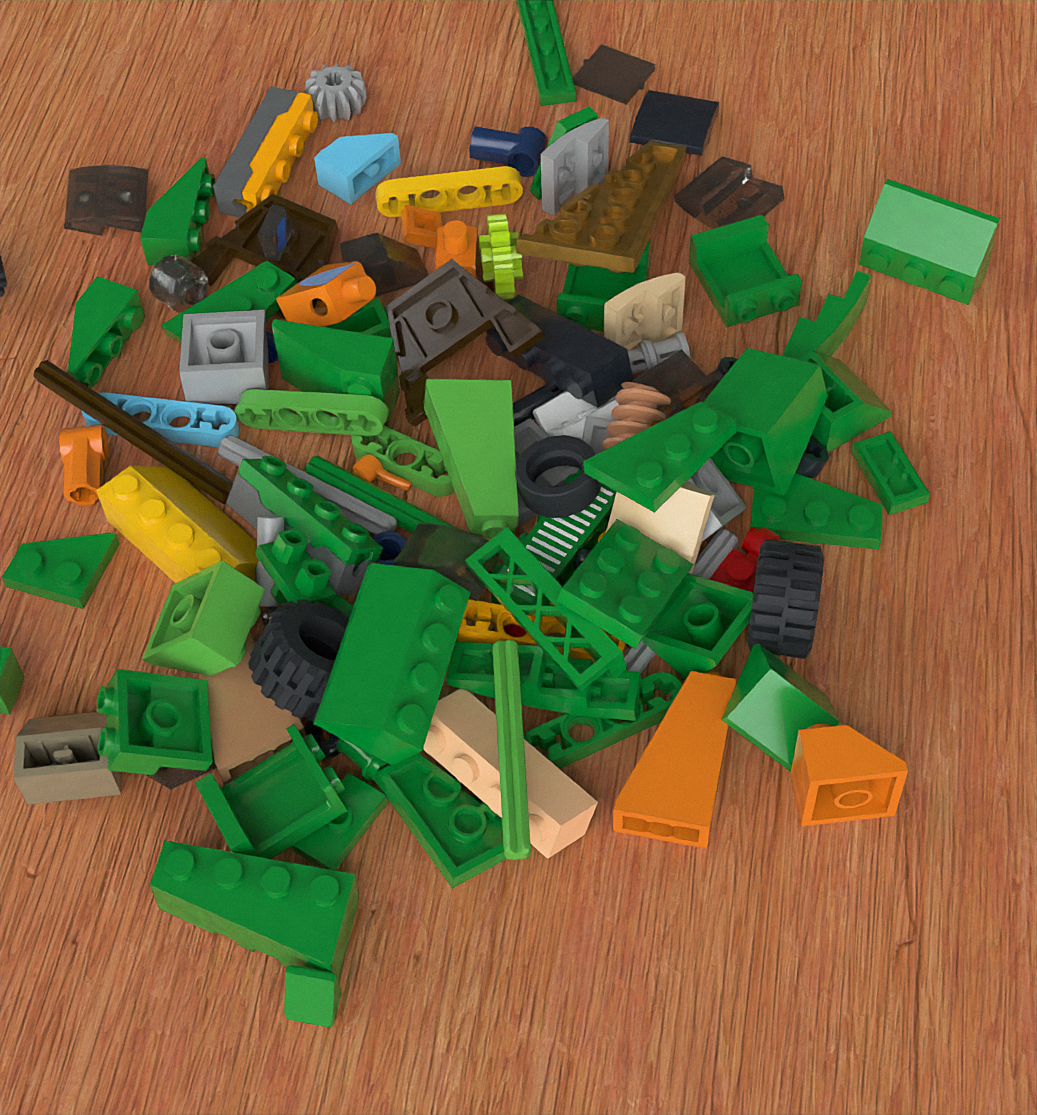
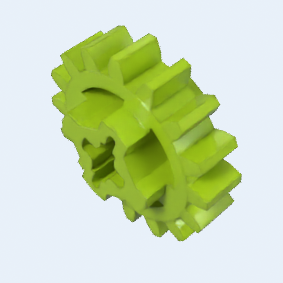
[478,213,523,300]

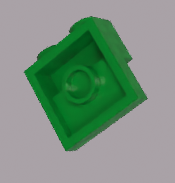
[97,669,213,775]

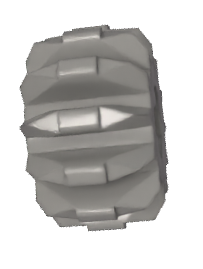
[305,62,367,123]

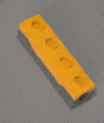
[213,86,318,218]

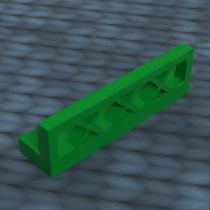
[465,527,627,692]

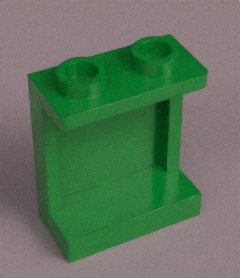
[689,215,802,328]
[557,239,651,332]
[195,724,347,859]

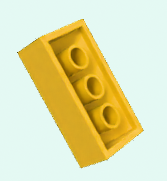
[96,466,259,583]

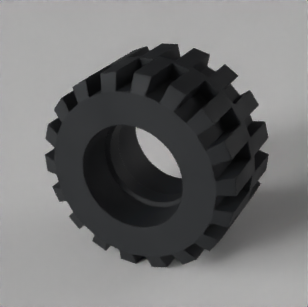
[747,539,824,659]
[249,600,349,722]

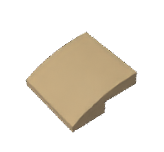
[604,272,685,350]
[606,482,714,574]

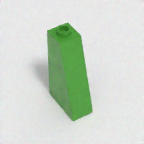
[424,379,519,539]

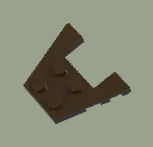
[180,193,339,320]
[386,259,546,427]

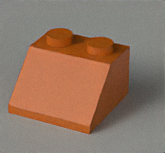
[790,724,908,826]

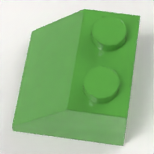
[142,561,265,676]

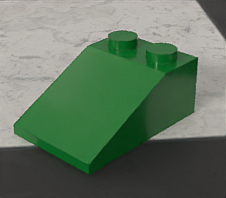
[271,319,400,427]

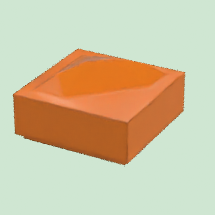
[401,205,442,249]

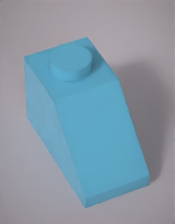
[314,133,401,205]

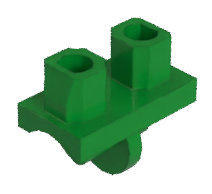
[255,528,336,604]

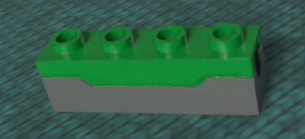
[226,456,383,595]

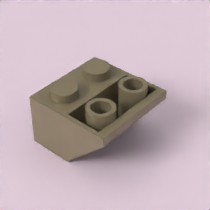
[13,712,122,805]

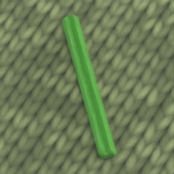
[492,640,531,860]

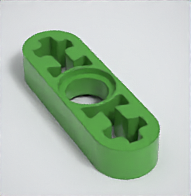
[351,425,455,497]

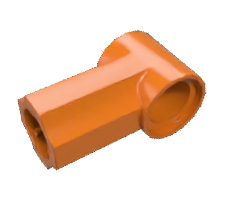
[59,424,109,506]

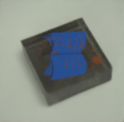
[258,205,293,262]

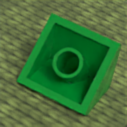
[642,574,754,679]
[721,643,840,772]

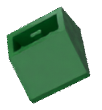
[796,350,892,452]

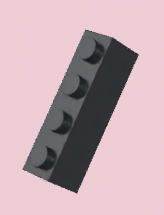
[486,295,634,408]

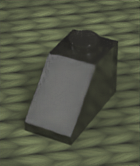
[340,233,429,297]

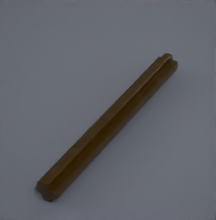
[33,360,234,504]

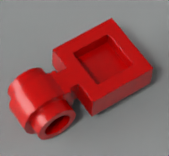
[709,526,780,592]

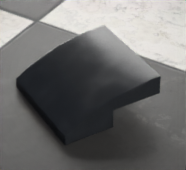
[629,90,719,155]

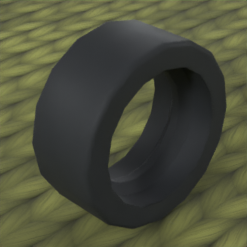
[515,435,601,518]

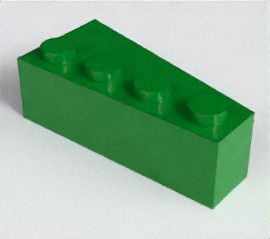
[150,840,360,980]

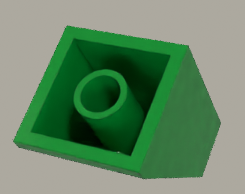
[703,348,828,496]

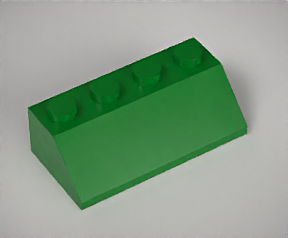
[313,563,471,766]

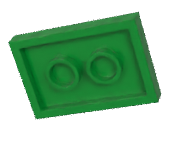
[556,519,693,649]

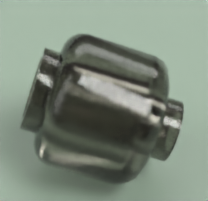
[149,254,207,312]

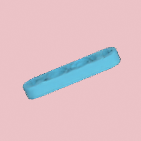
[81,392,239,447]

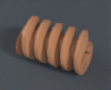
[602,382,671,451]

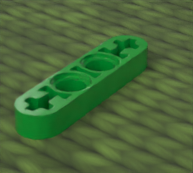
[524,672,682,769]

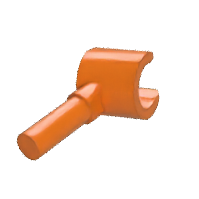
[352,454,413,492]

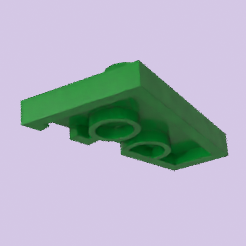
[161,261,298,344]
[583,402,737,513]
[750,473,883,550]
[376,753,532,889]

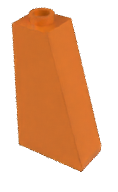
[613,671,737,849]

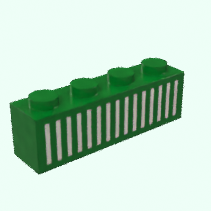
[491,469,617,605]

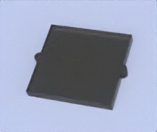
[573,44,655,105]

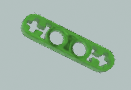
[234,389,389,436]

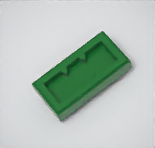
[851,431,930,515]
[292,773,388,871]

